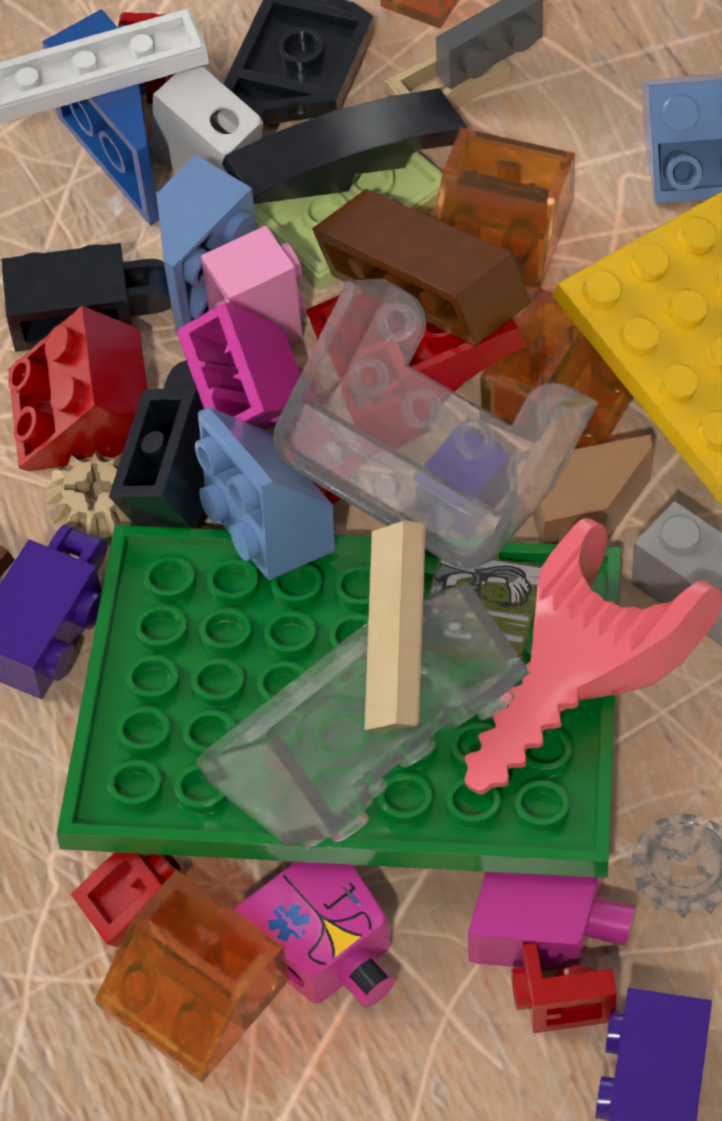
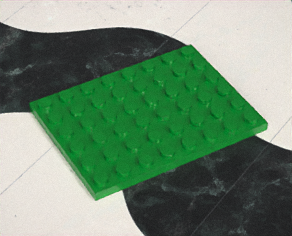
[57,525,621,878]

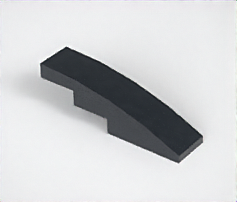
[222,88,467,204]

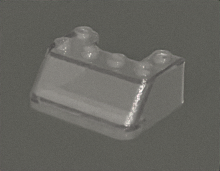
[273,279,598,569]
[195,582,530,849]

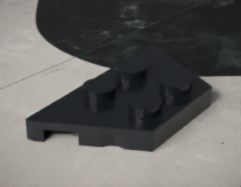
[223,0,374,125]

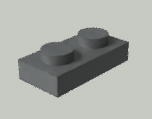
[436,0,543,89]

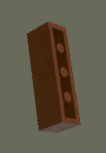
[312,189,531,346]

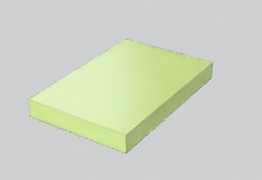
[254,150,454,291]

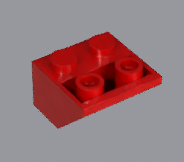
[8,306,148,472]

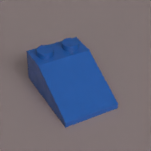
[42,9,159,226]

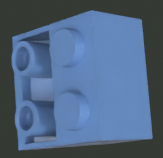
[641,73,722,204]
[157,154,257,335]
[195,407,335,580]

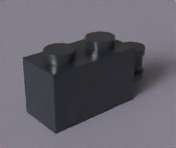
[1,243,171,352]
[109,360,205,529]

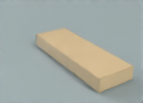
[364,520,426,733]

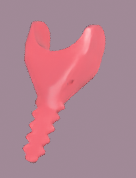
[465,518,722,795]

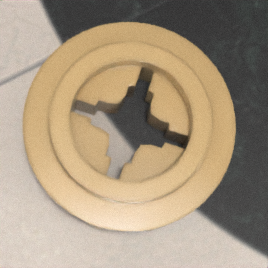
[44,449,133,539]

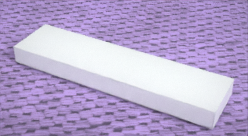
[0,8,209,124]

